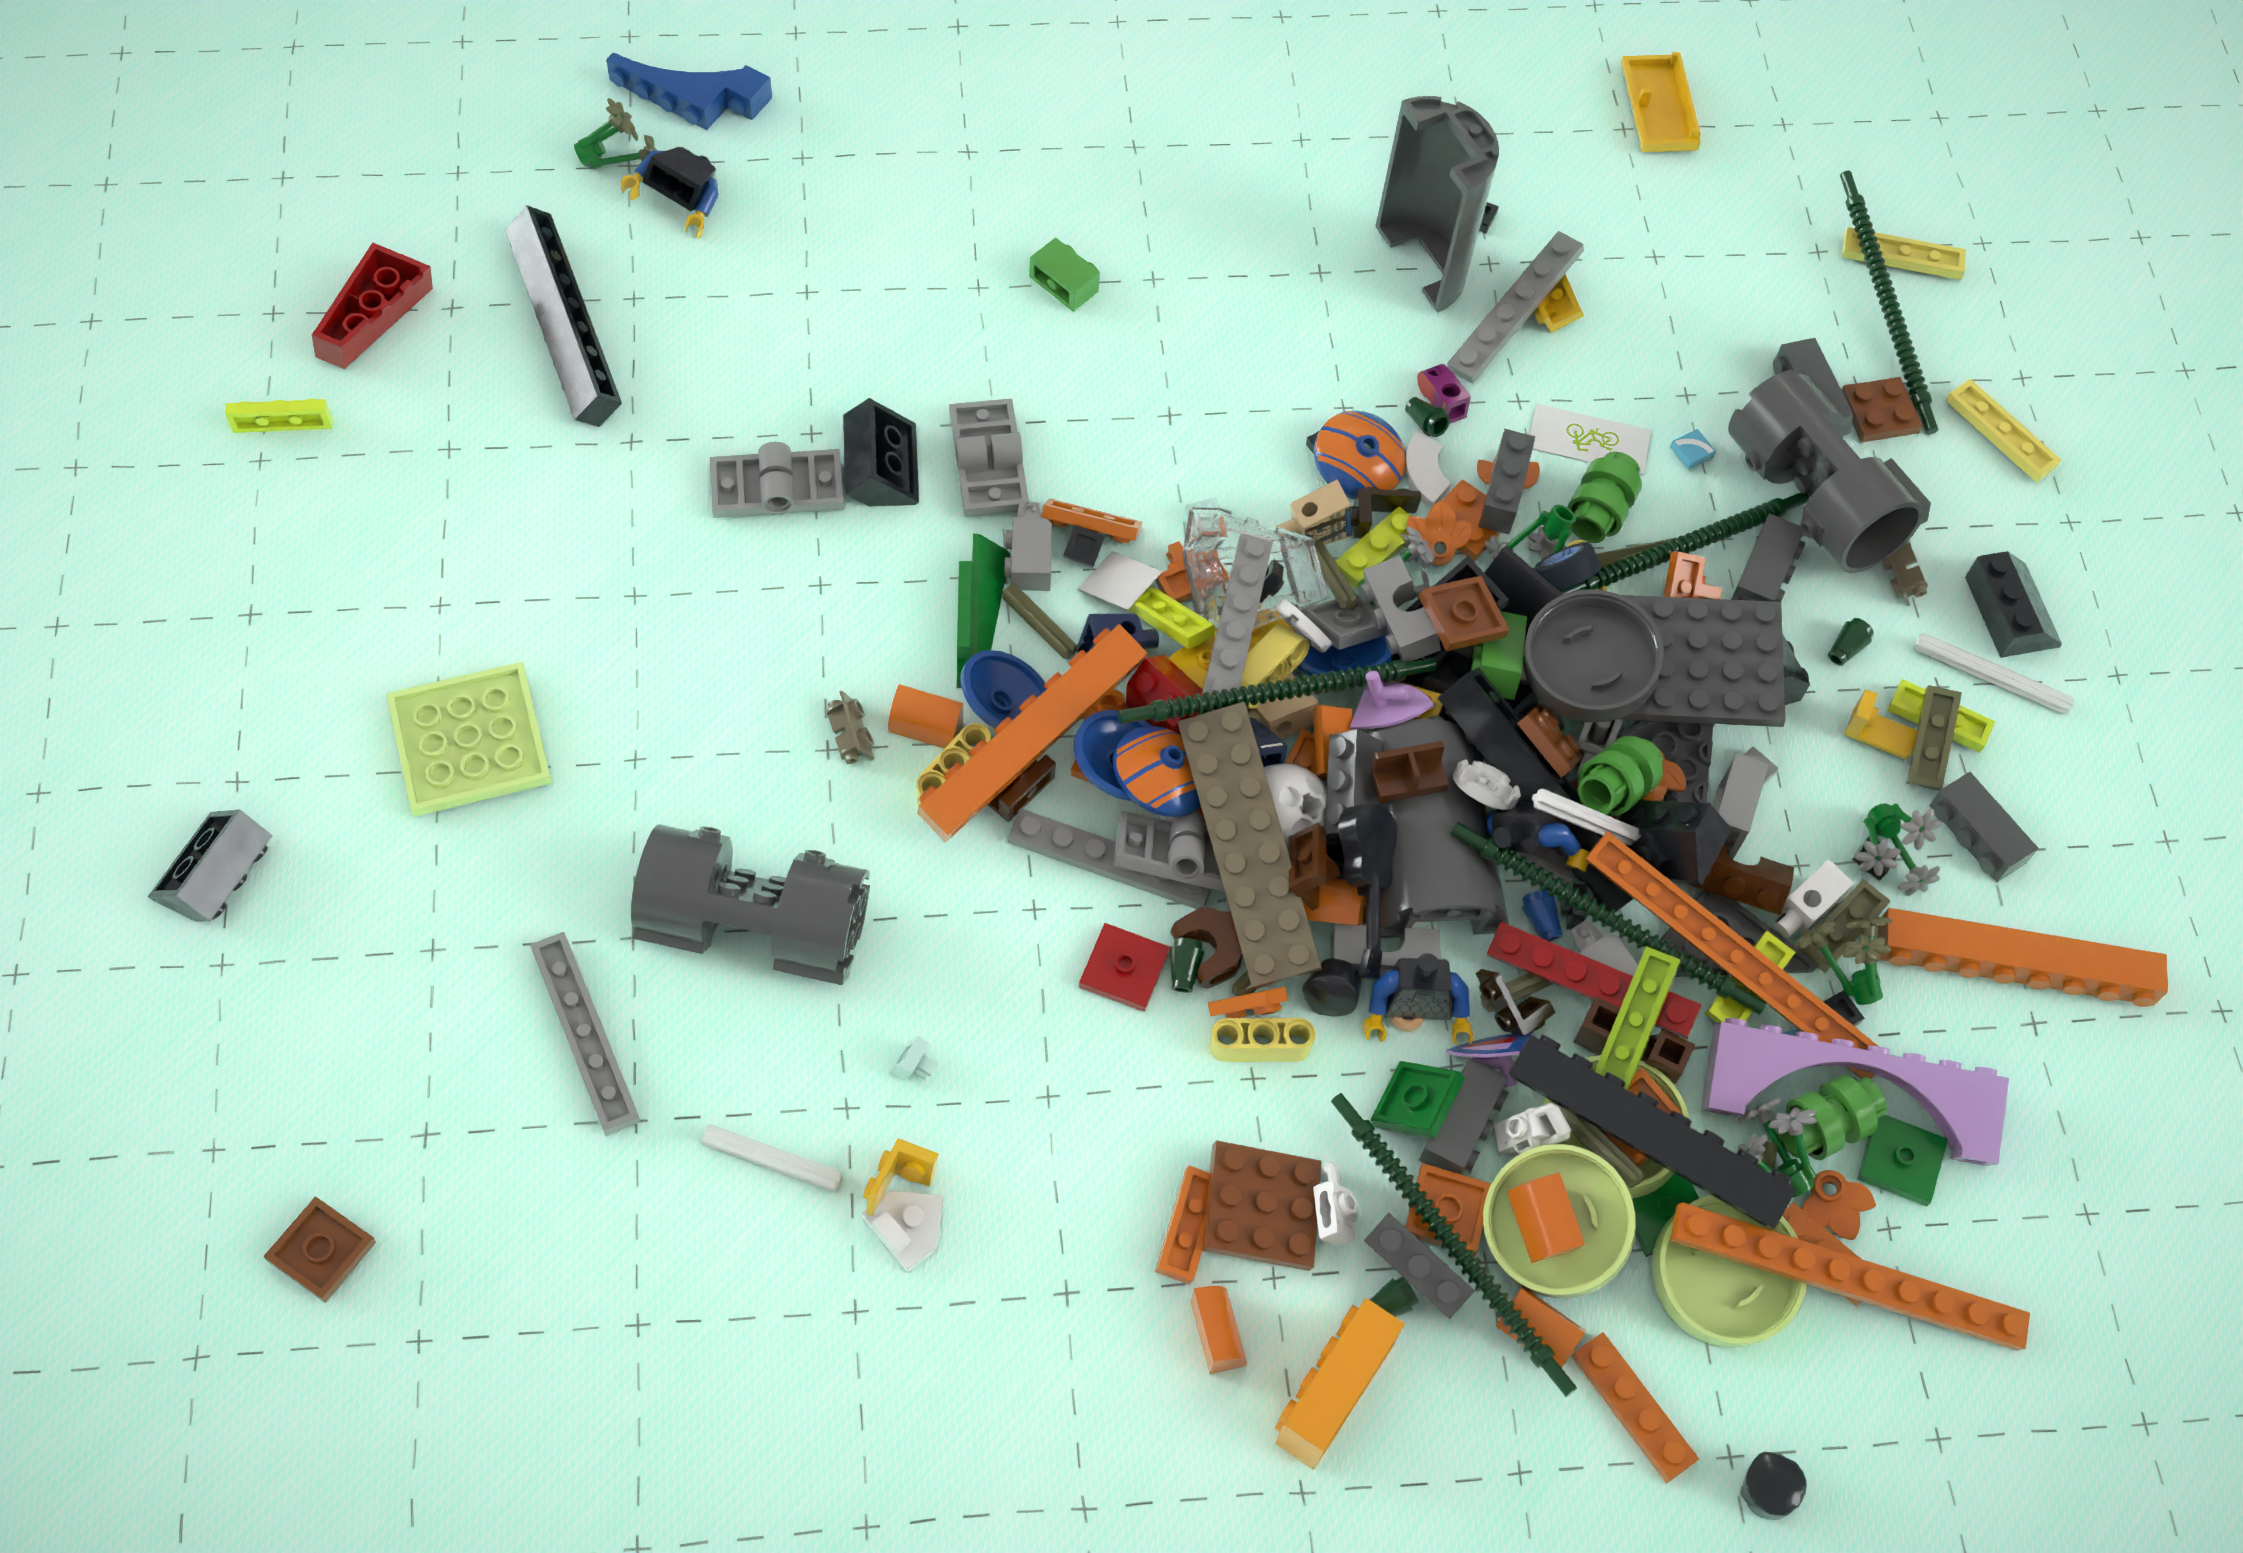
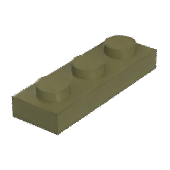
[1906,685,1962,791]
[1799,879,1891,973]

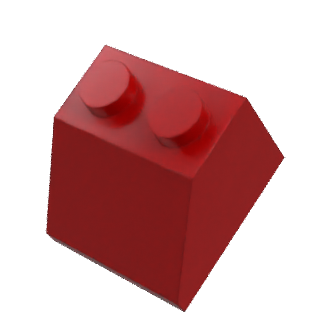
[1126,655,1203,734]

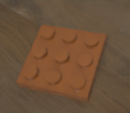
[1202,1140,1322,1271]

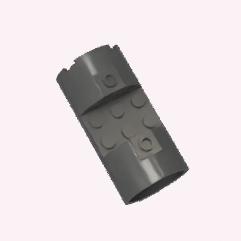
[1728,370,1931,573]
[631,824,870,985]

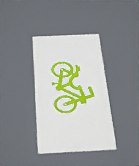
[1529,403,1652,475]

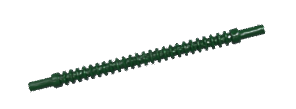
[1840,170,1939,435]
[1560,492,1809,594]
[1117,658,1437,724]
[1450,822,1766,1015]
[1331,1093,1578,1398]

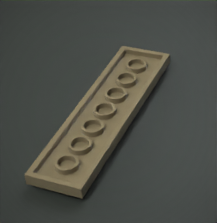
[1177,702,1322,989]

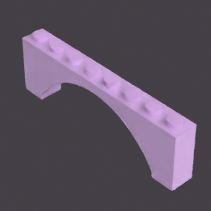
[1701,1018,2009,1166]

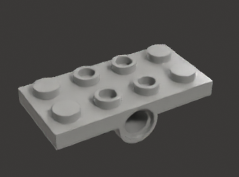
[949,398,1029,517]
[710,441,844,518]
[1113,810,1225,892]

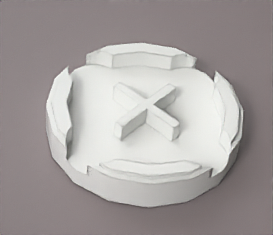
[1275,599,1332,653]
[1453,760,1521,810]

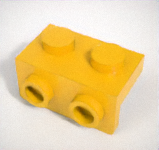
[1522,272,1584,333]

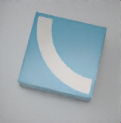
[1670,429,1716,470]

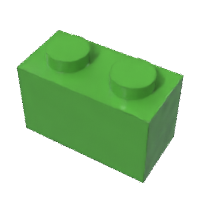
[1029,237,1100,312]

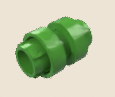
[1567,452,1642,543]
[1578,736,1663,816]
[1776,1075,1887,1160]

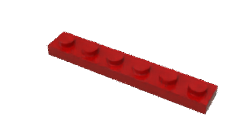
[1487,922,1702,1040]

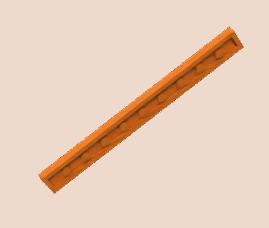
[1584,831,1890,1079]
[1670,1202,2030,1351]

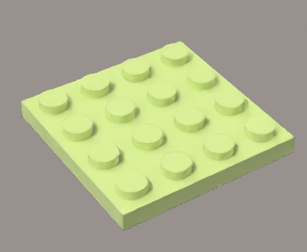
[386,661,552,817]

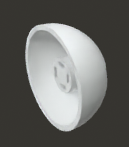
[1264,764,1330,853]

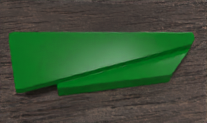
[956,533,1010,688]

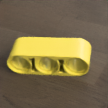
[1240,624,1310,709]
[916,723,991,806]
[1209,1018,1316,1062]

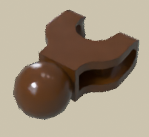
[1170,907,1243,989]

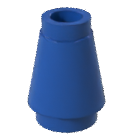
[1522,890,1563,942]

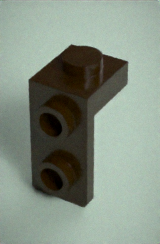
[1351,487,1422,539]
[1476,969,1556,1036]

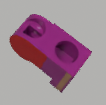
[1417,364,1471,424]

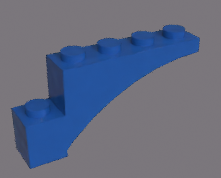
[606,52,772,130]

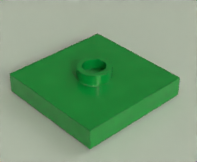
[1370,1061,1465,1139]
[1857,1115,1948,1207]
[1632,1174,1699,1257]

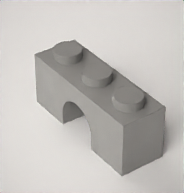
[1361,555,1441,663]
[1330,923,1441,980]

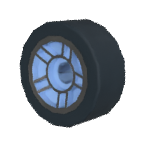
[1533,542,1602,591]

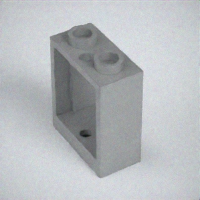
[1712,752,1769,859]

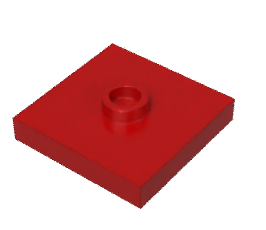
[1079,923,1170,1012]

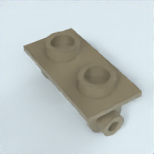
[1882,541,1928,606]
[826,690,874,764]

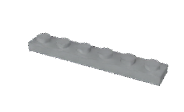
[1447,230,1584,384]
[1201,533,1273,710]
[1008,808,1212,909]
[530,932,641,1136]

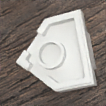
[861,1190,944,1273]

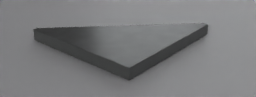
[1616,720,1714,803]
[1638,890,1818,977]

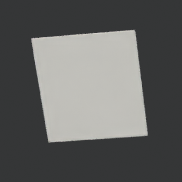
[1078,551,1163,610]

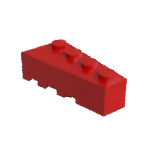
[312,242,433,369]

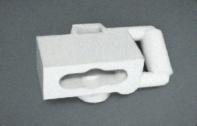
[1494,1103,1572,1156]
[1313,1161,1357,1246]

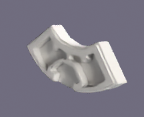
[1406,429,1452,509]

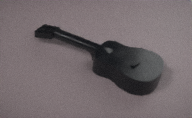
[1338,804,1397,980]

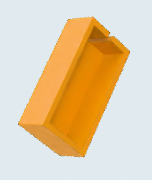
[1275,1298,1405,1470]

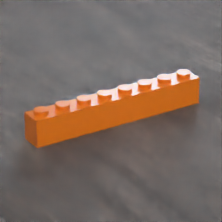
[917,624,1148,843]
[1877,908,2168,1007]

